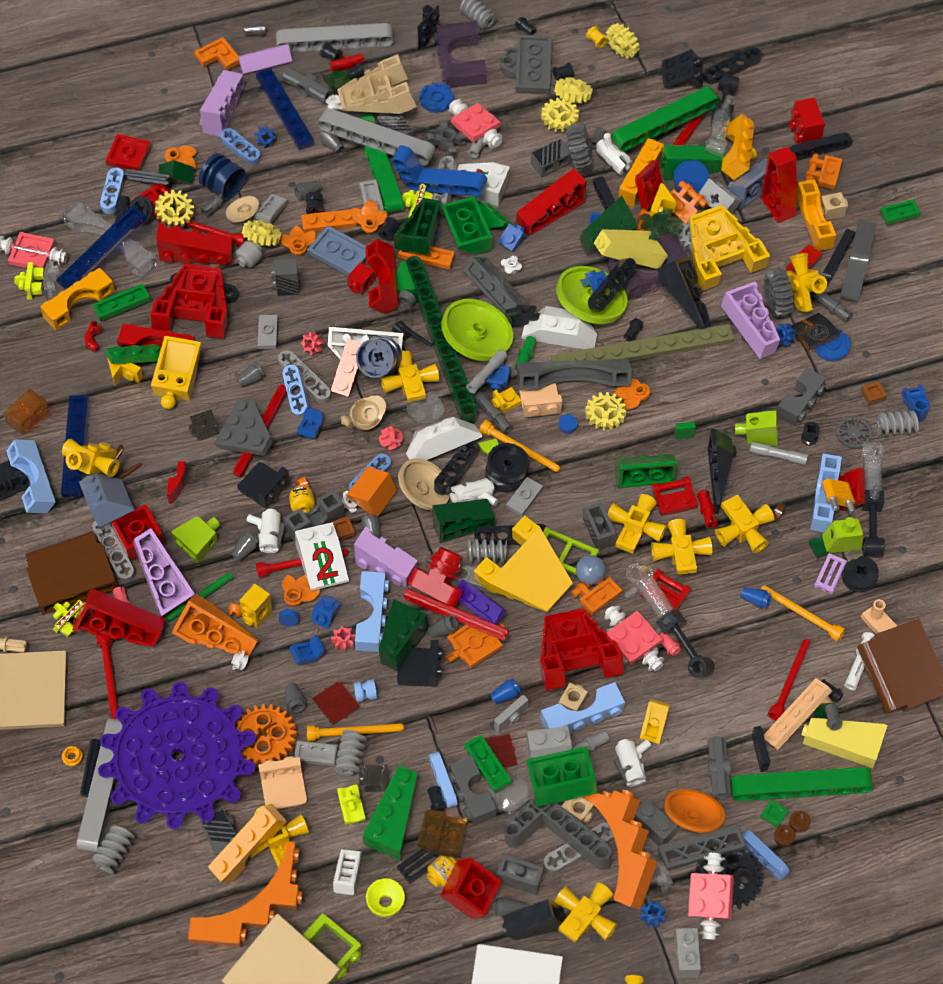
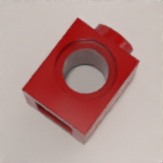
[347,262,375,296]

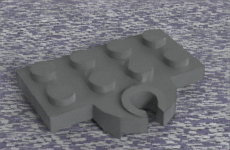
[500,35,552,93]

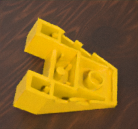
[689,205,770,291]
[474,515,573,612]

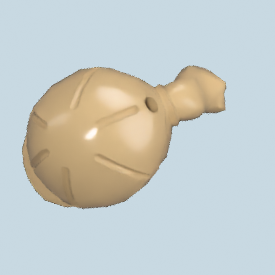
[341,395,387,430]

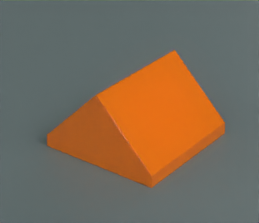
[346,466,397,517]

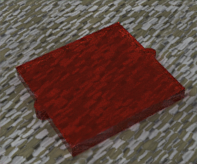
[312,680,360,726]
[485,734,517,768]

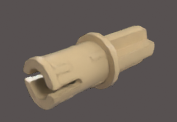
[0,637,27,653]

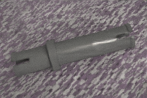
[809,291,853,322]
[472,389,513,434]

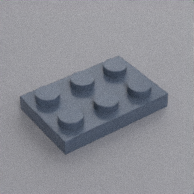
[307,225,366,275]

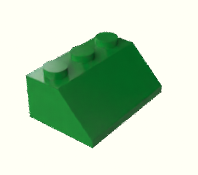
[441,196,493,254]
[615,454,677,488]
[526,746,598,807]

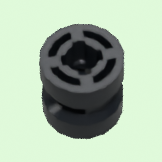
[306,192,324,214]

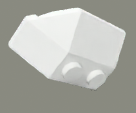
[522,306,597,349]
[328,327,403,360]
[406,417,482,460]

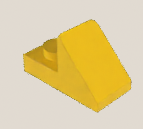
[649,184,676,223]
[107,358,143,386]
[640,699,670,744]

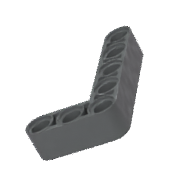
[840,219,876,302]
[503,798,612,870]

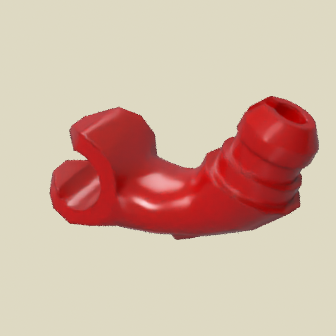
[84,320,102,352]

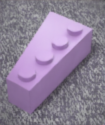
[200,70,244,137]
[721,281,780,359]
[133,528,195,617]

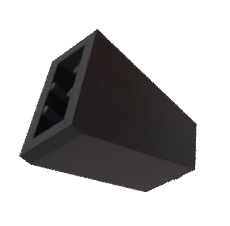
[502,899,566,941]

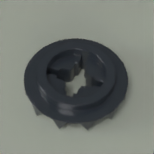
[129,196,154,225]

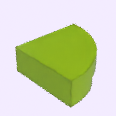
[478,438,498,455]

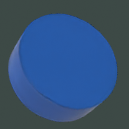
[559,414,578,434]
[279,609,299,626]

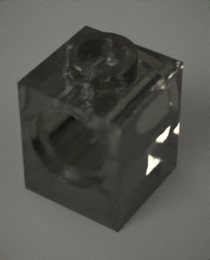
[188,410,219,441]
[359,765,388,792]

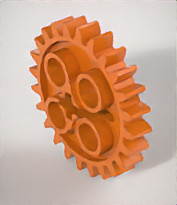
[235,704,297,768]

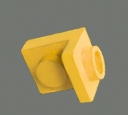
[492,387,521,413]

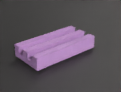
[814,553,847,594]

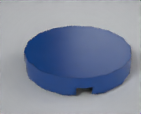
[419,82,454,113]
[673,159,709,193]
[813,328,851,362]

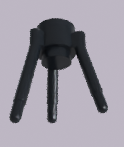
[392,321,433,351]

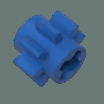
[254,124,276,147]
[776,324,796,346]
[640,900,666,928]

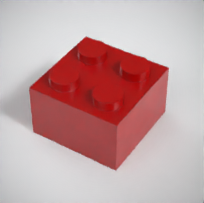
[789,97,825,144]
[111,504,165,561]
[439,857,502,919]

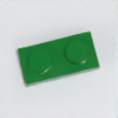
[880,199,921,225]

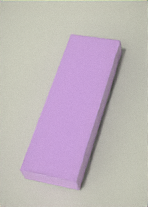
[238,44,292,74]

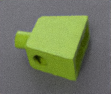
[735,411,778,446]
[171,516,220,564]
[822,517,863,553]

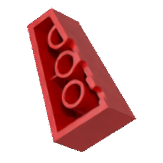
[760,146,797,223]
[516,168,587,237]
[156,222,234,265]
[72,588,165,647]

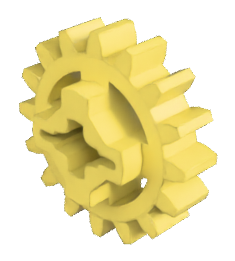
[606,23,639,59]
[554,78,592,103]
[541,98,579,132]
[155,190,194,227]
[242,220,282,246]
[585,392,626,431]

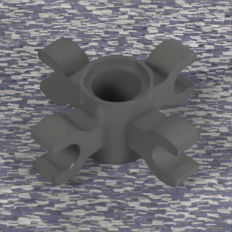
[425,120,468,159]

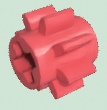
[301,331,325,355]
[379,426,403,451]
[331,626,355,652]

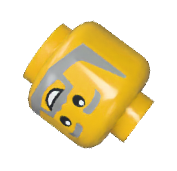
[427,855,456,887]

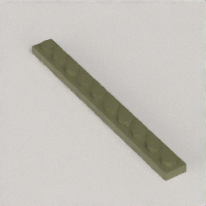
[551,324,734,361]

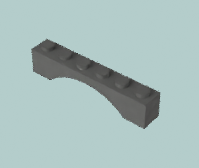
[517,359,632,390]

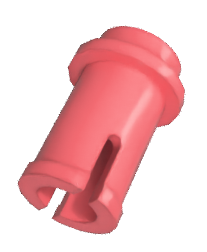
[112,587,131,604]
[659,632,681,656]

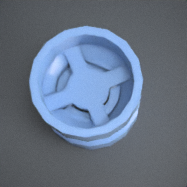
[354,679,377,702]

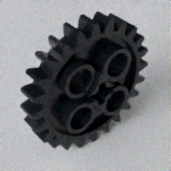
[695,842,764,909]

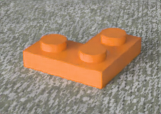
[194,37,240,70]

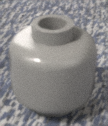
[236,241,262,268]

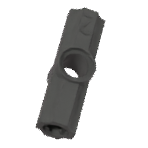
[282,67,333,103]
[708,736,731,800]

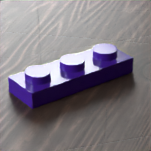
[457,579,507,625]

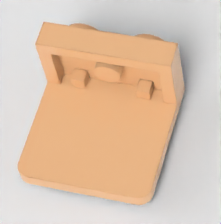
[519,383,562,418]
[258,757,307,810]

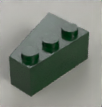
[579,195,638,254]
[394,198,441,255]
[432,499,495,543]
[379,599,428,671]

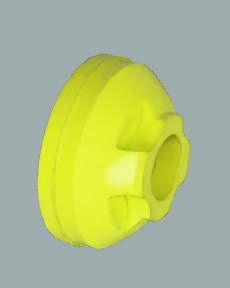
[366,879,405,917]

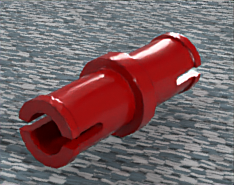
[329,53,365,72]
[697,490,718,528]

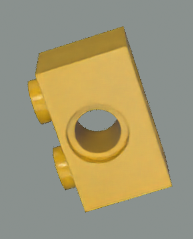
[239,584,273,629]

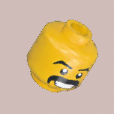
[289,486,315,513]

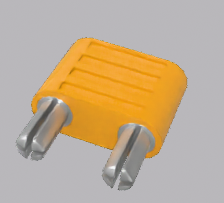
[822,479,856,514]

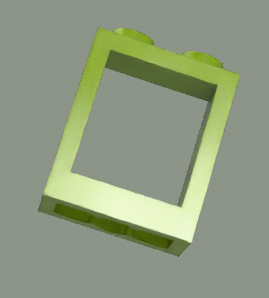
[303,913,362,983]

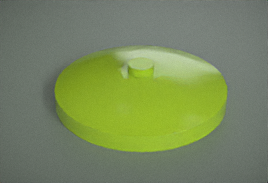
[556,266,628,324]
[441,299,513,361]

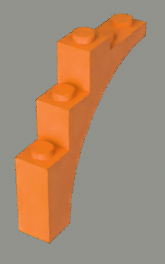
[583,788,658,909]
[188,842,303,948]

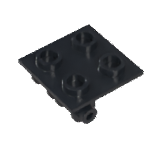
[417,5,440,50]
[0,460,29,500]

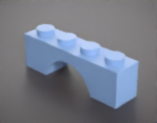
[6,439,55,513]
[810,454,842,532]
[355,571,389,652]
[540,682,625,732]

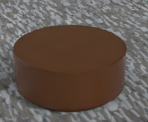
[773,502,786,522]
[789,811,811,833]
[774,825,795,847]

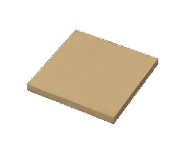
[0,651,67,730]
[222,914,341,984]

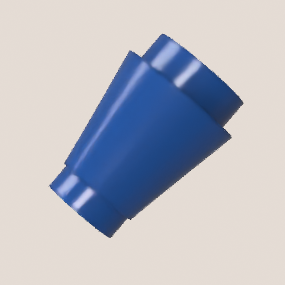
[741,587,772,609]
[490,678,521,704]

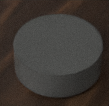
[398,290,416,307]

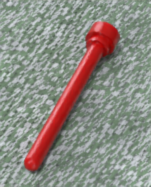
[179,217,248,247]
[256,549,349,578]
[96,633,118,719]
[768,639,810,721]

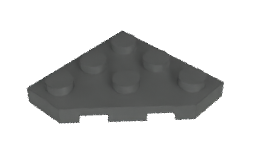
[214,399,273,456]

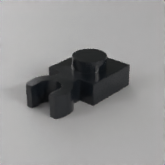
[505,306,540,327]

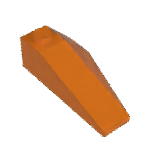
[171,594,258,656]

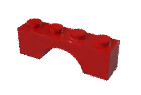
[365,239,398,314]
[117,324,195,347]

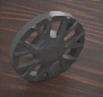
[836,417,872,449]

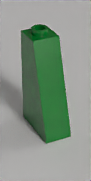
[660,145,727,181]

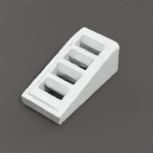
[333,849,362,895]

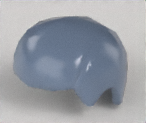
[576,555,606,585]

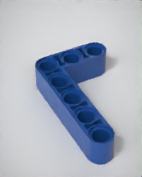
[392,145,488,196]

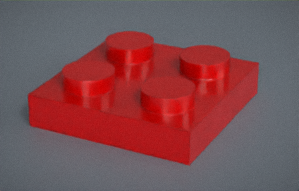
[105,134,151,171]
[635,160,663,209]

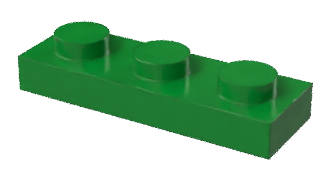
[92,283,151,322]
[105,344,161,364]
[464,735,512,794]

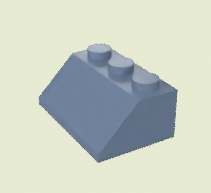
[727,158,768,210]
[79,473,134,527]

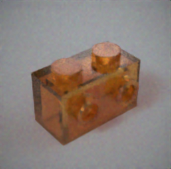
[3,388,49,435]

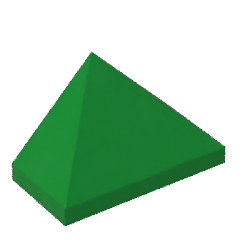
[479,202,514,229]
[396,260,415,296]

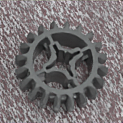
[566,123,594,171]
[764,268,794,317]

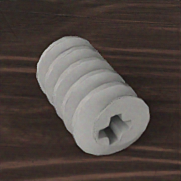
[460,0,498,30]
[877,411,919,436]
[467,538,507,564]
[334,730,367,776]
[92,826,135,874]

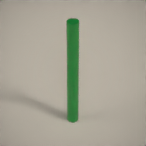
[165,572,233,622]

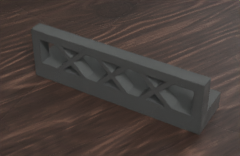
[464,257,529,318]
[657,824,746,871]

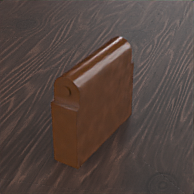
[25,531,117,616]
[857,618,943,714]

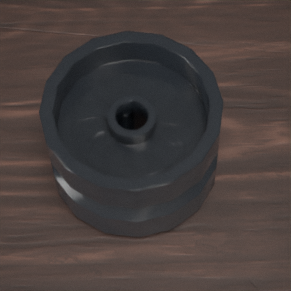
[484,443,529,492]

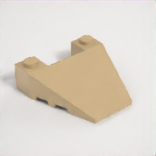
[337,54,417,114]

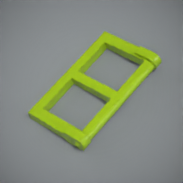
[543,527,600,576]

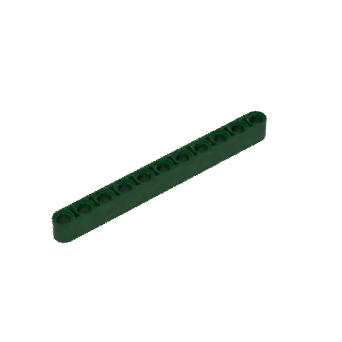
[406,256,477,424]

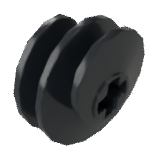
[842,556,879,592]

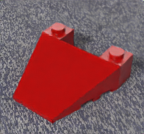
[150,263,228,339]
[540,608,624,690]

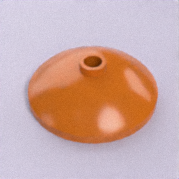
[664,789,725,833]

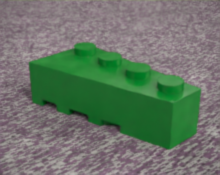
[362,765,418,861]

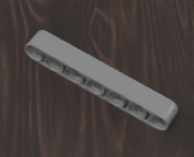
[276,23,394,52]
[317,108,435,165]
[77,718,122,853]

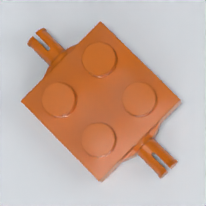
[445,616,505,669]

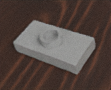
[359,180,384,211]
[254,194,288,224]
[258,315,278,349]
[506,477,543,517]
[494,695,528,733]
[294,741,338,767]

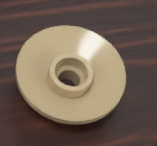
[226,196,260,222]

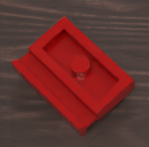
[838,467,865,511]

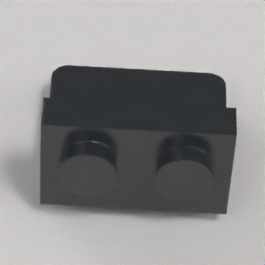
[662,49,704,89]
[237,462,290,508]
[397,640,443,687]

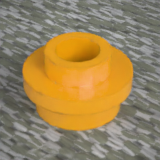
[62,746,83,767]

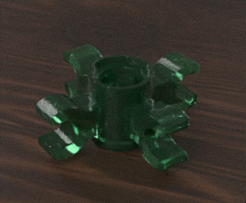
[640,208,683,240]

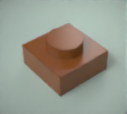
[861,381,887,405]
[330,516,355,541]

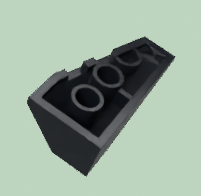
[657,256,711,329]
[707,429,736,514]

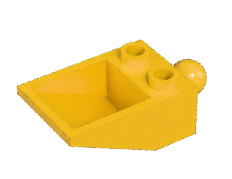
[151,336,201,409]

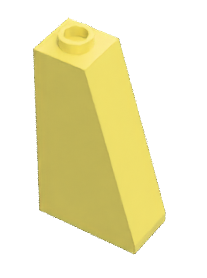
[594,229,668,269]
[801,718,887,768]

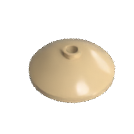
[398,458,450,510]

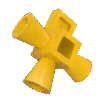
[787,253,827,312]
[380,351,439,402]
[62,439,119,477]
[608,494,667,554]
[715,495,774,554]
[651,519,712,575]
[249,804,309,867]
[554,882,618,943]

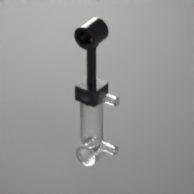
[705,73,739,157]
[861,441,885,557]
[624,563,714,677]

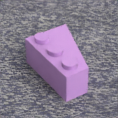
[354,526,418,588]

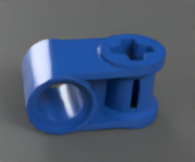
[902,385,930,422]

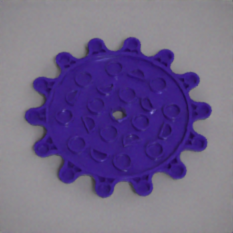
[98,682,256,830]

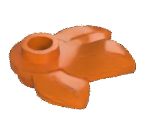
[164,146,197,170]
[352,200,387,234]
[280,225,316,255]
[613,378,651,410]
[282,575,320,606]

